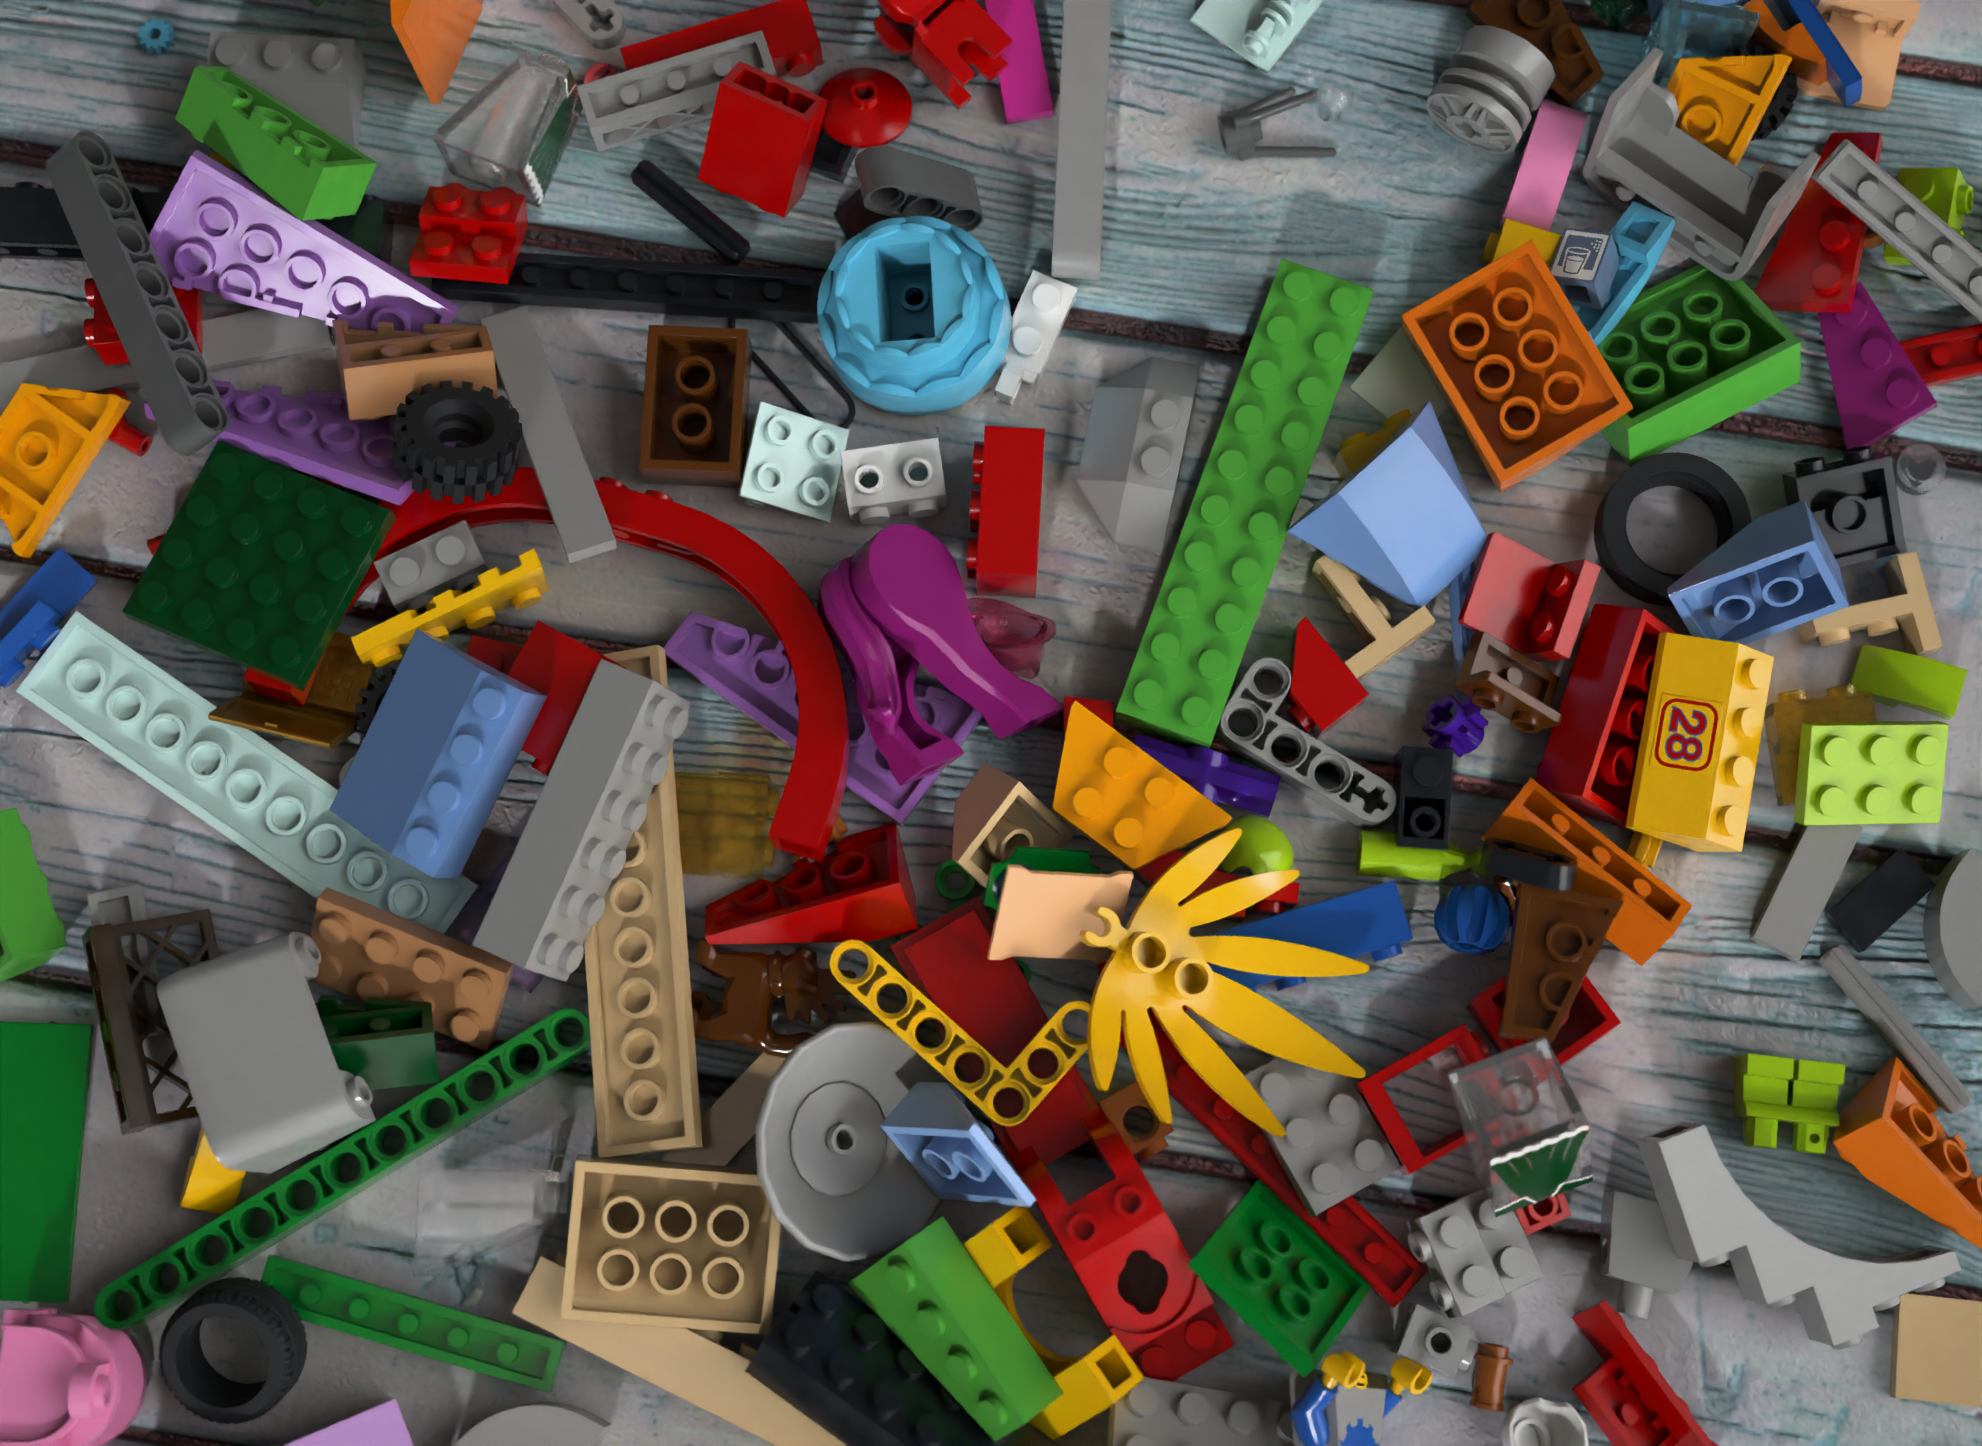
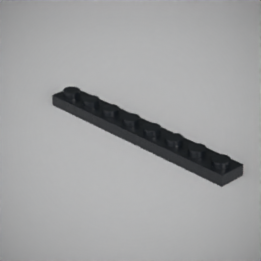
[431,252,824,324]

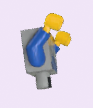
[1289,1351,1433,1446]

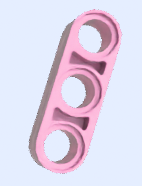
[1498,99,1588,231]

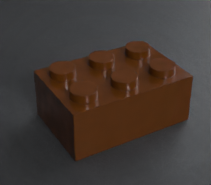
[639,325,752,488]

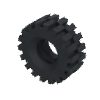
[392,380,522,504]

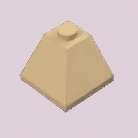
[952,763,1075,889]

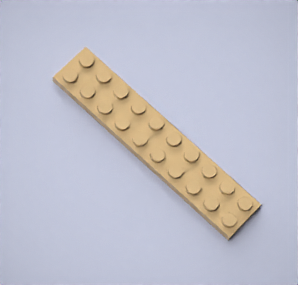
[584,645,703,1159]

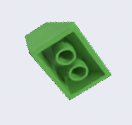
[0,808,68,982]

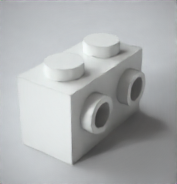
[840,438,947,525]

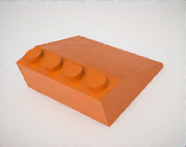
[390,0,482,104]
[1401,240,1633,493]

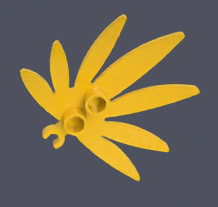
[1078,828,1370,1137]

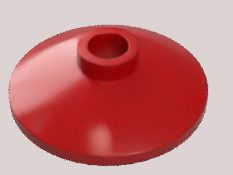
[818,67,912,148]

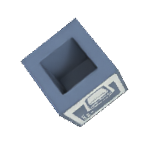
[1550,227,1620,310]

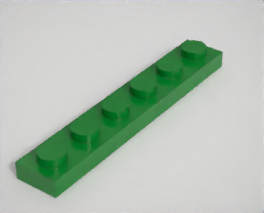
[260,1255,567,1393]

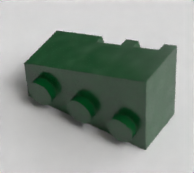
[315,995,439,1091]

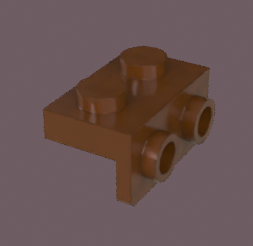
[1455,631,1563,734]

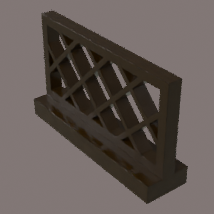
[82,909,219,1135]

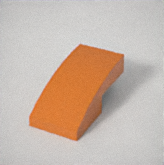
[1742,0,1827,86]

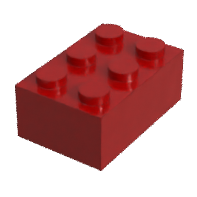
[967,426,1045,598]

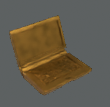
[208,632,377,749]

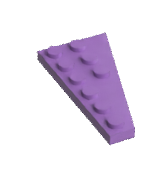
[149,149,460,332]
[143,380,458,506]
[663,612,983,827]

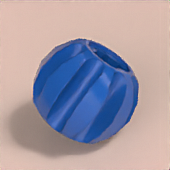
[1434,884,1511,955]

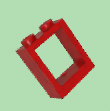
[1354,1023,1517,1175]

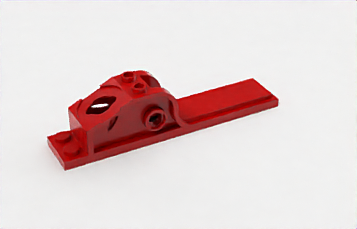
[890,896,1235,1382]

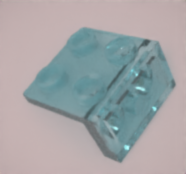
[1638,0,1760,85]

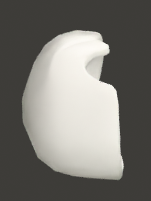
[1501,1397,1589,1446]

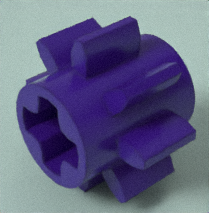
[1422,694,1488,758]

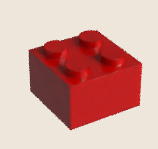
[1466,975,1621,1091]

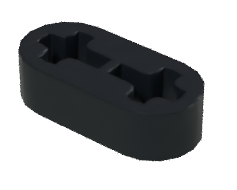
[1479,838,1578,891]

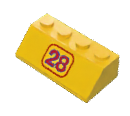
[1625,632,1774,852]

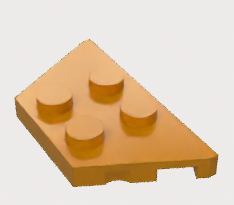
[1666,54,1793,167]
[0,383,131,558]
[1052,700,1232,872]

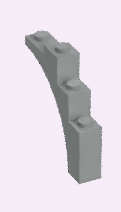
[1637,1122,1962,1349]

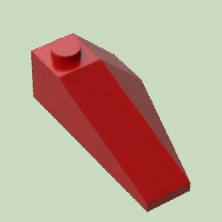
[705,822,918,945]

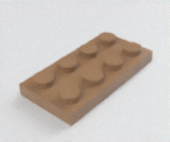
[310,887,514,1052]

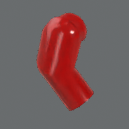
[100,387,152,457]

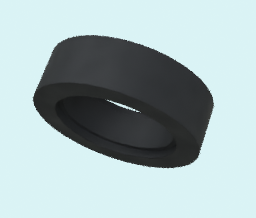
[1594,452,1752,607]

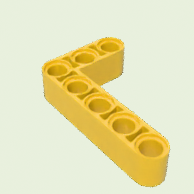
[830,940,1090,1127]

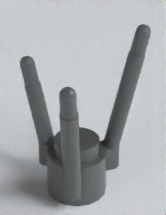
[1217,87,1336,161]

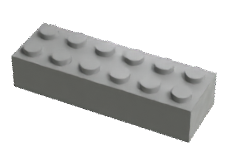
[472,659,691,982]

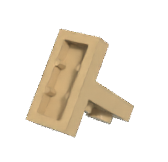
[1797,552,1943,657]
[1311,554,1436,681]

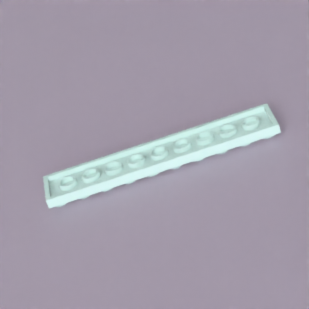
[16,611,481,936]

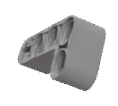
[1217,657,1396,829]

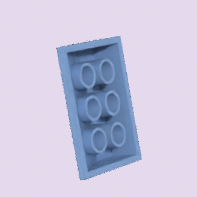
[329,629,547,878]

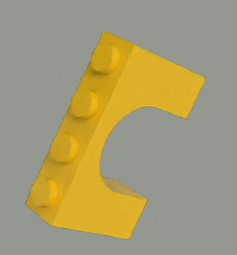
[963,1206,1145,1440]

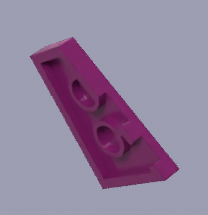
[1817,282,1937,449]

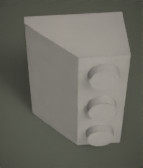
[206,31,367,150]

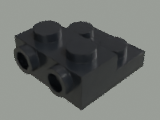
[1782,446,1907,568]

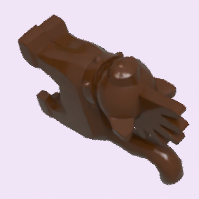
[692,938,857,1058]

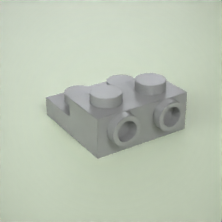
[1406,1181,1544,1318]

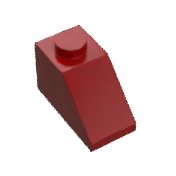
[1286,617,1369,739]

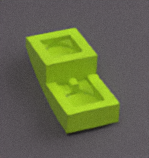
[1846,644,1968,720]

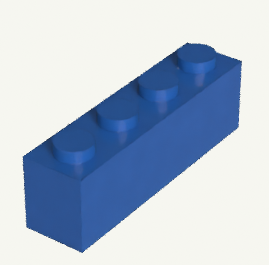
[1207,880,1413,993]

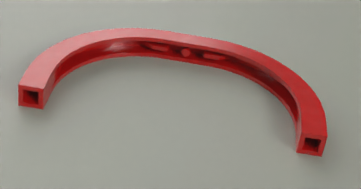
[243,467,850,862]

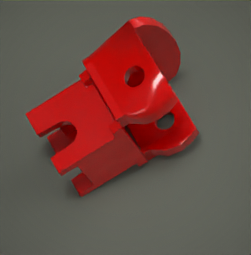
[873,0,1013,110]

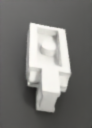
[994,270,1078,406]

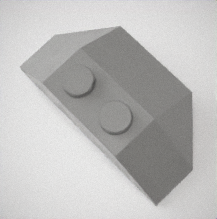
[1076,357,1200,553]

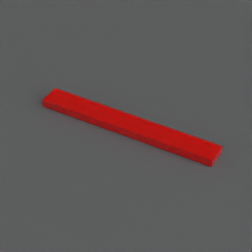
[1119,1021,1428,1308]

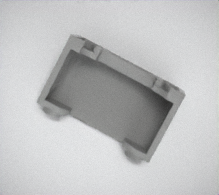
[157,931,376,1174]

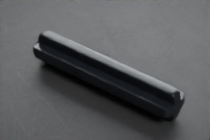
[631,160,751,265]

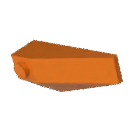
[1832,1057,1982,1249]

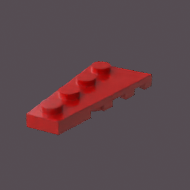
[1754,132,1883,313]

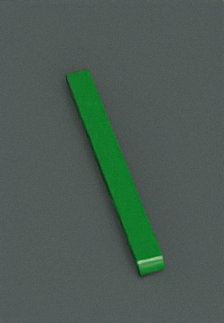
[94,1008,591,1330]

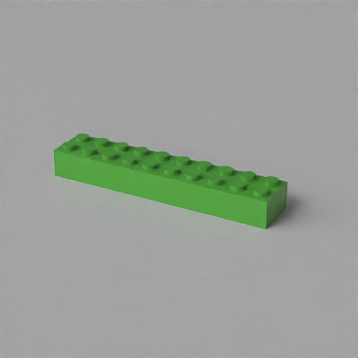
[1114,258,1374,749]

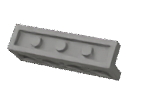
[576,30,777,152]

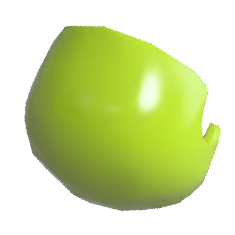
[1220,814,1294,875]

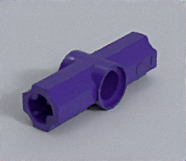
[1134,734,1281,819]

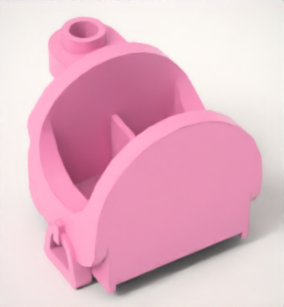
[0,1308,148,1446]

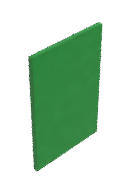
[0,1021,94,1304]

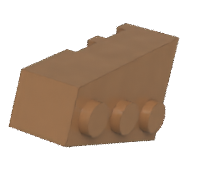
[332,320,498,421]

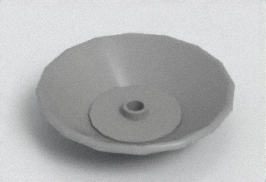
[755,1021,945,1262]

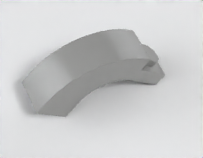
[1923,848,1982,1010]
[454,1402,611,1446]

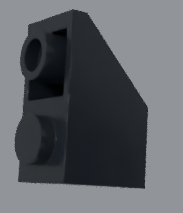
[1393,746,1453,851]

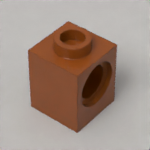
[1098,1080,1174,1161]

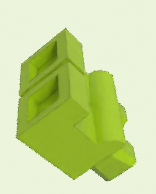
[1733,1053,1846,1154]

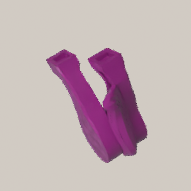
[817,524,1064,786]

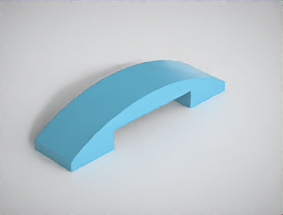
[1571,201,1675,347]

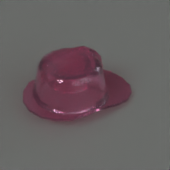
[967,598,1056,679]

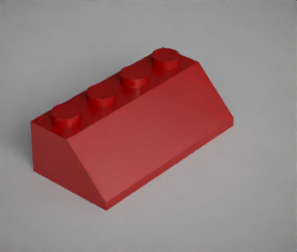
[1535,603,1677,830]

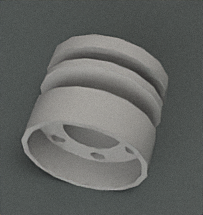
[1426,25,1556,154]

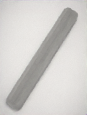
[1819,944,1972,1114]

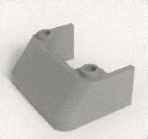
[1583,47,1821,281]

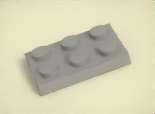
[1244,1033,1401,1218]

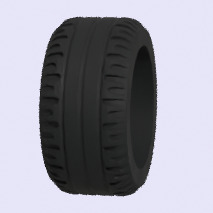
[159,1277,307,1424]

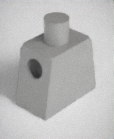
[1598,1190,1693,1320]

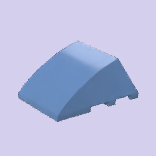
[1285,401,1487,611]

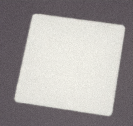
[1351,326,1448,418]

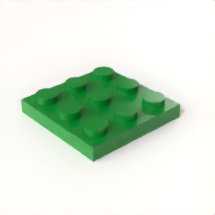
[1187,1179,1372,1378]

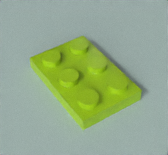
[1793,721,1949,825]

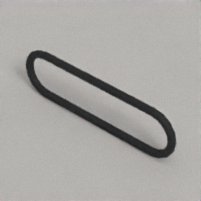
[728,318,856,429]

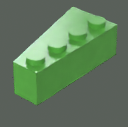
[175,66,377,221]
[848,1216,1063,1442]

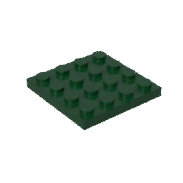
[122,441,396,691]

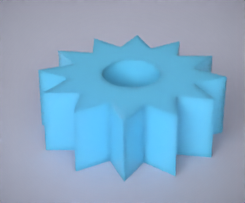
[136,16,177,57]

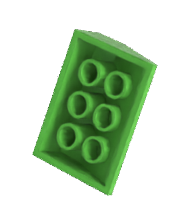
[1597,264,1801,467]

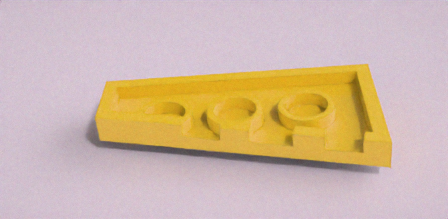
[351,548,549,668]

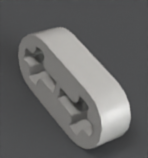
[552,0,626,50]

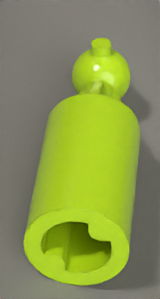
[1356,830,1493,881]

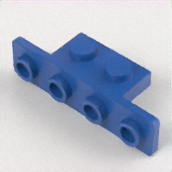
[0,549,97,688]

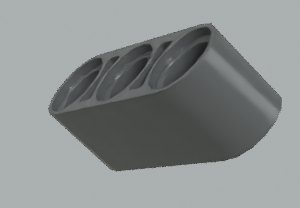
[855,145,983,232]

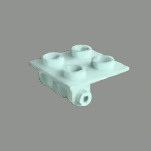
[1190,0,1323,74]
[738,401,849,523]

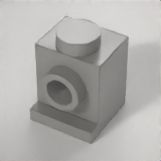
[1391,1303,1477,1378]

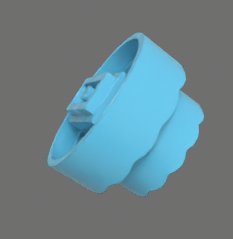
[817,216,1012,416]

